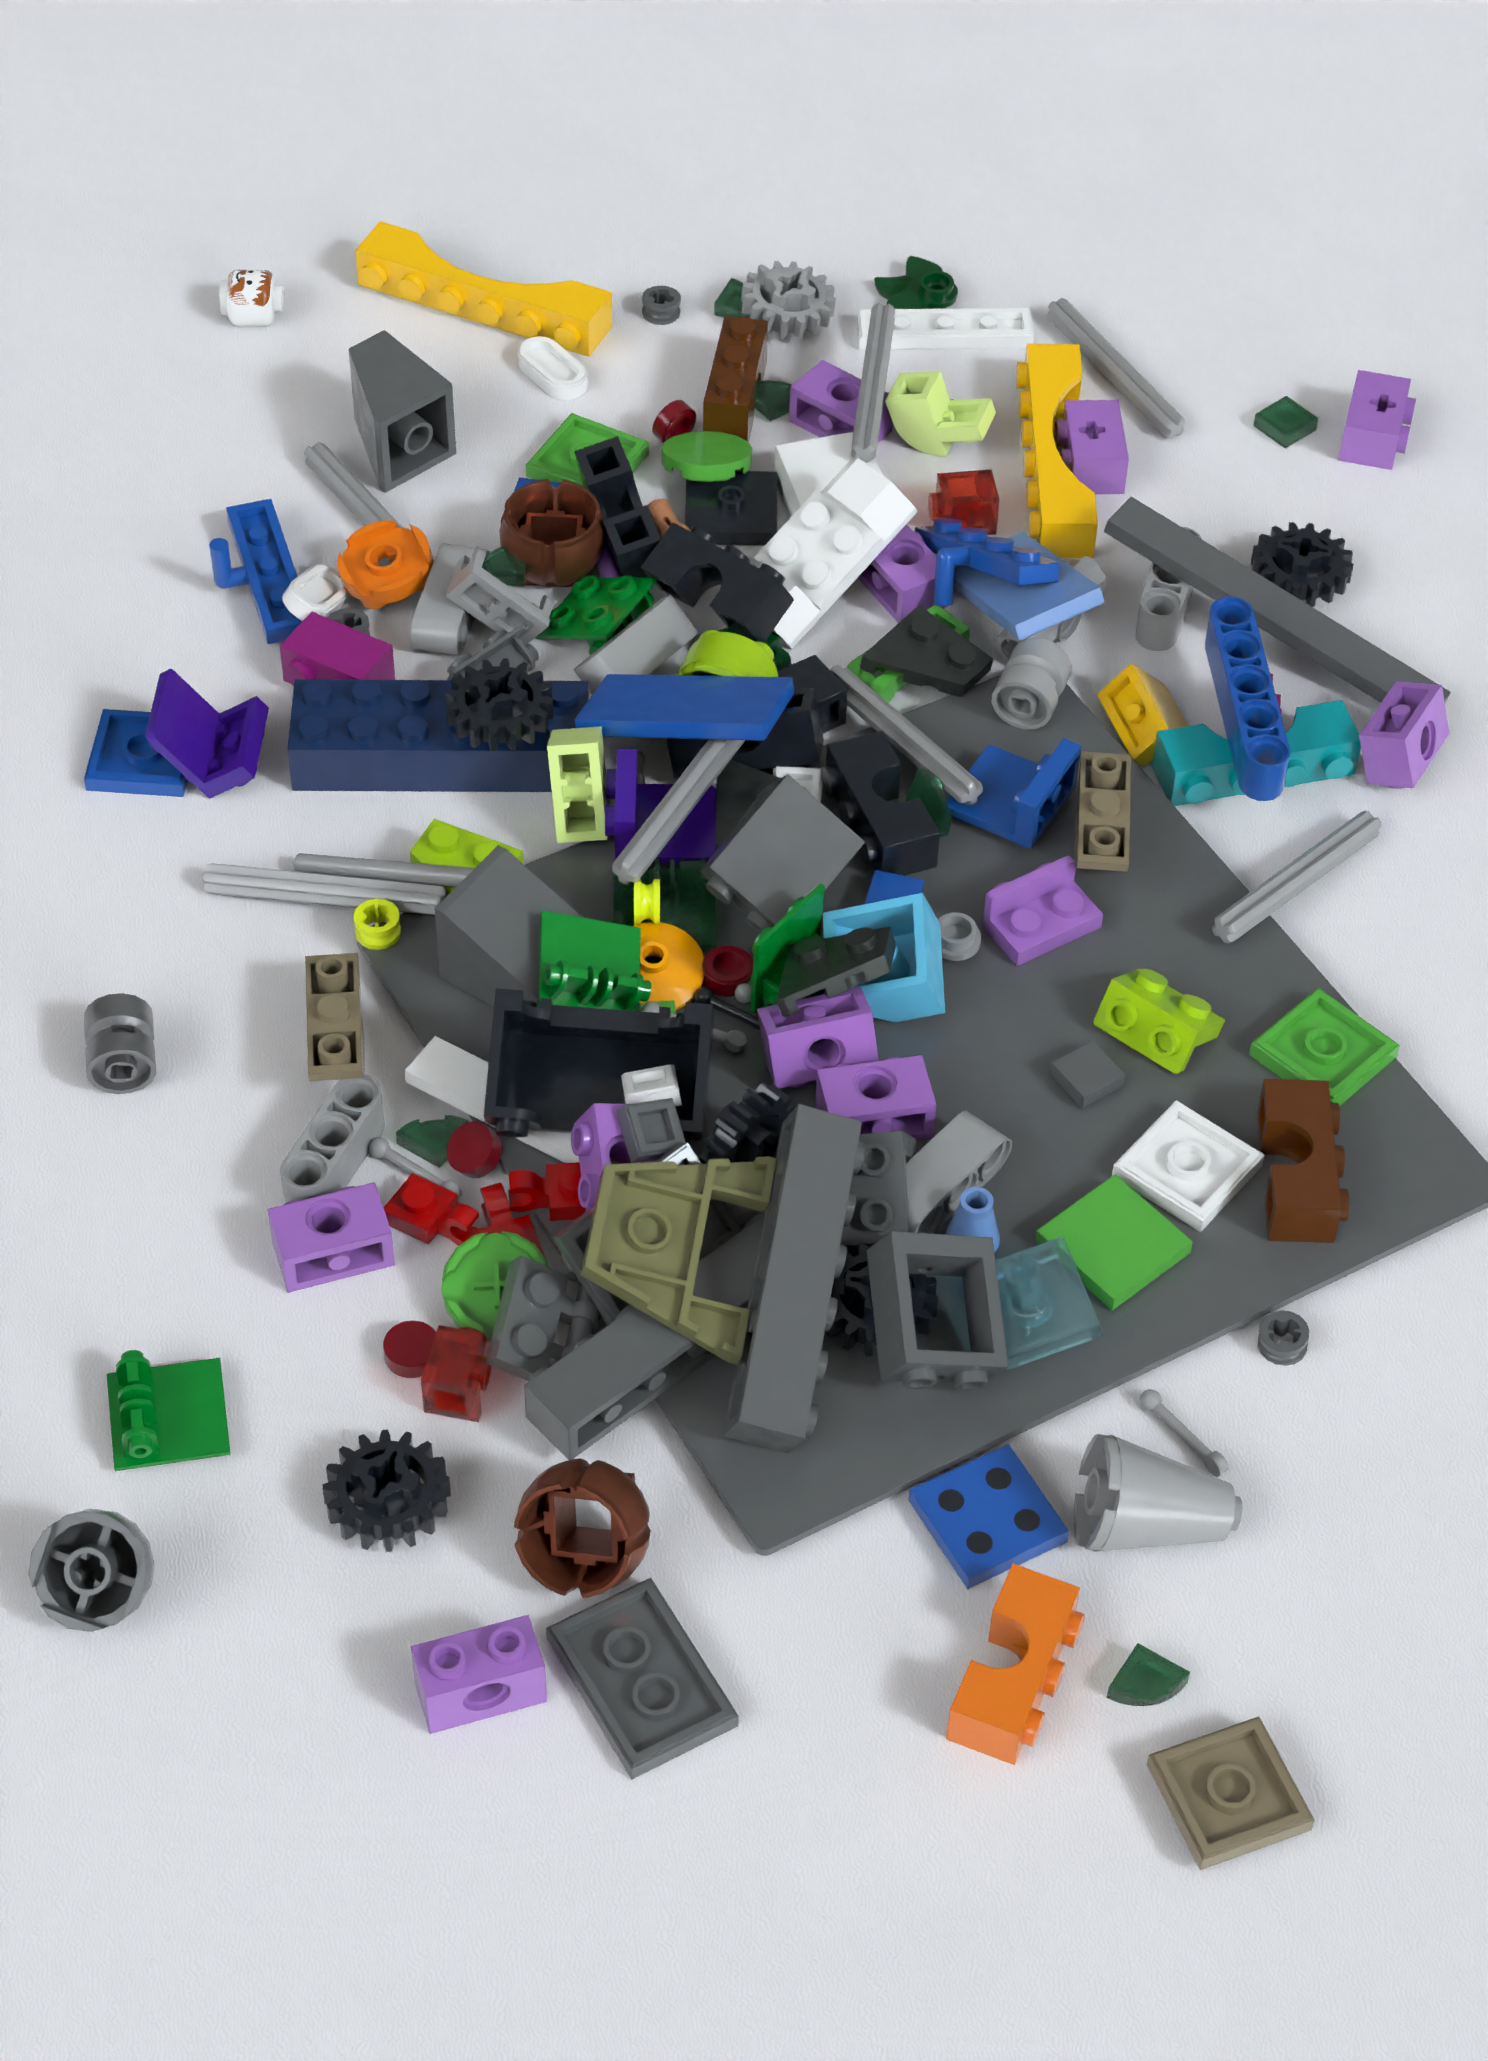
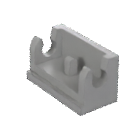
[445,546,554,645]

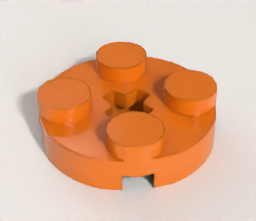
[337,520,433,609]

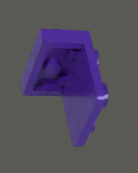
[146,669,269,799]
[605,749,717,865]

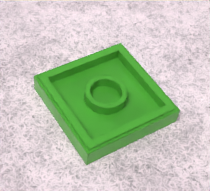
[526,413,649,486]
[1249,988,1400,1106]
[1035,1174,1193,1311]

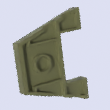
[580,1156,777,1365]

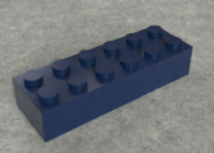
[287,679,589,792]

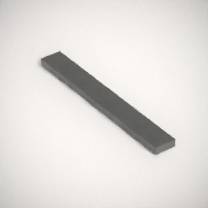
[1104,496,1451,703]

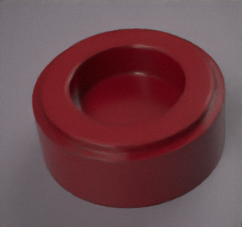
[652,400,696,444]
[702,946,753,997]
[446,1121,502,1178]
[383,1321,441,1378]

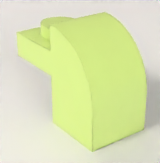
[885,371,996,457]

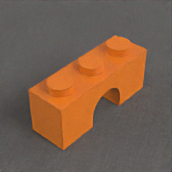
[946,1563,1085,1765]

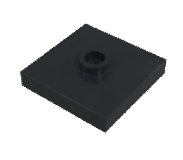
[685,471,777,545]

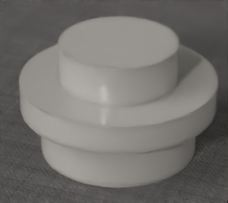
[938,912,981,961]

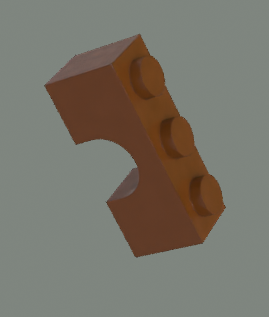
[703,316,768,442]
[1257,1079,1349,1243]

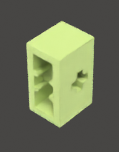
[547,726,609,843]

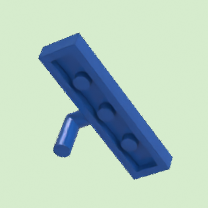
[209,499,302,644]
[915,518,1059,606]

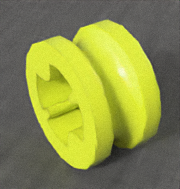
[634,879,660,925]
[353,898,401,950]

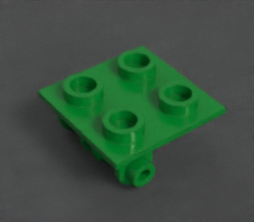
[535,576,656,655]
[750,883,825,1013]
[538,910,651,1011]
[106,1350,231,1471]

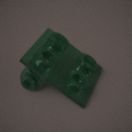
[613,859,717,949]

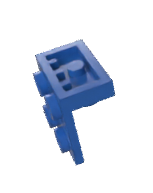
[944,738,1081,849]

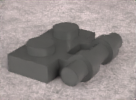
[486,1255,601,1381]

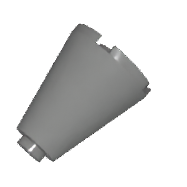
[1074,1434,1242,1552]

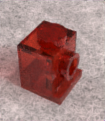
[928,469,1000,535]
[421,1325,492,1422]

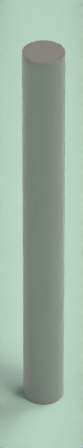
[294,853,475,887]

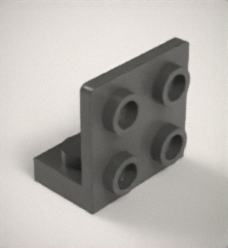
[840,1131,917,1247]

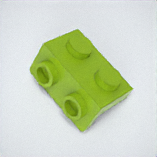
[1093,969,1225,1074]

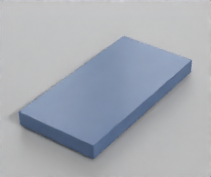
[953,532,1104,641]

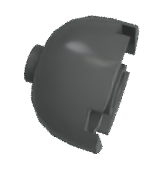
[28,1508,154,1632]

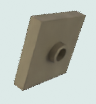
[1147,1716,1315,1870]

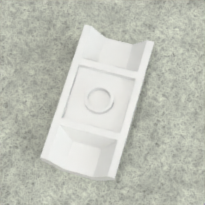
[754,458,918,650]

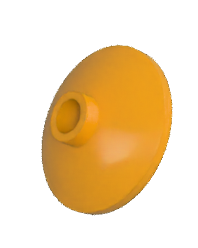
[633,922,704,1011]

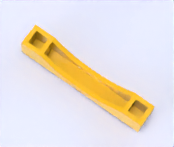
[355,221,612,357]
[1016,344,1098,559]

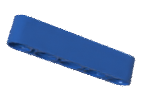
[1205,596,1290,801]

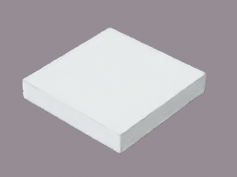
[1112,1100,1265,1233]

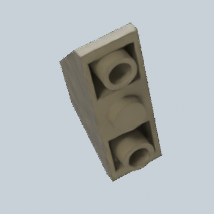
[1074,751,1131,872]
[305,953,365,1081]

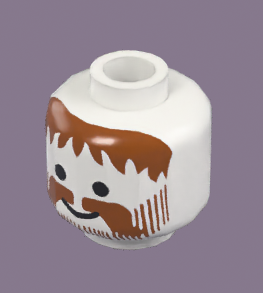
[220,269,285,327]

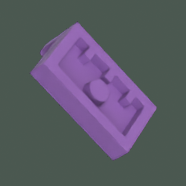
[982,855,1103,966]

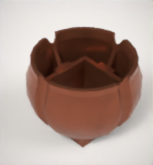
[499,479,606,587]
[514,1458,651,1598]

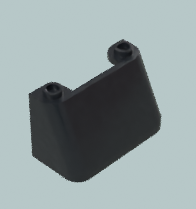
[484,988,714,1147]

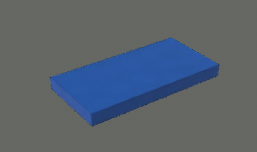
[574,674,795,741]

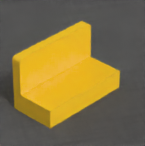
[1097,663,1189,767]

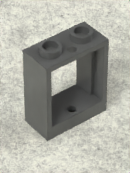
[866,1231,1009,1391]

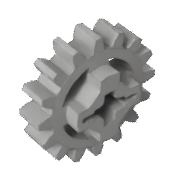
[740,261,836,339]

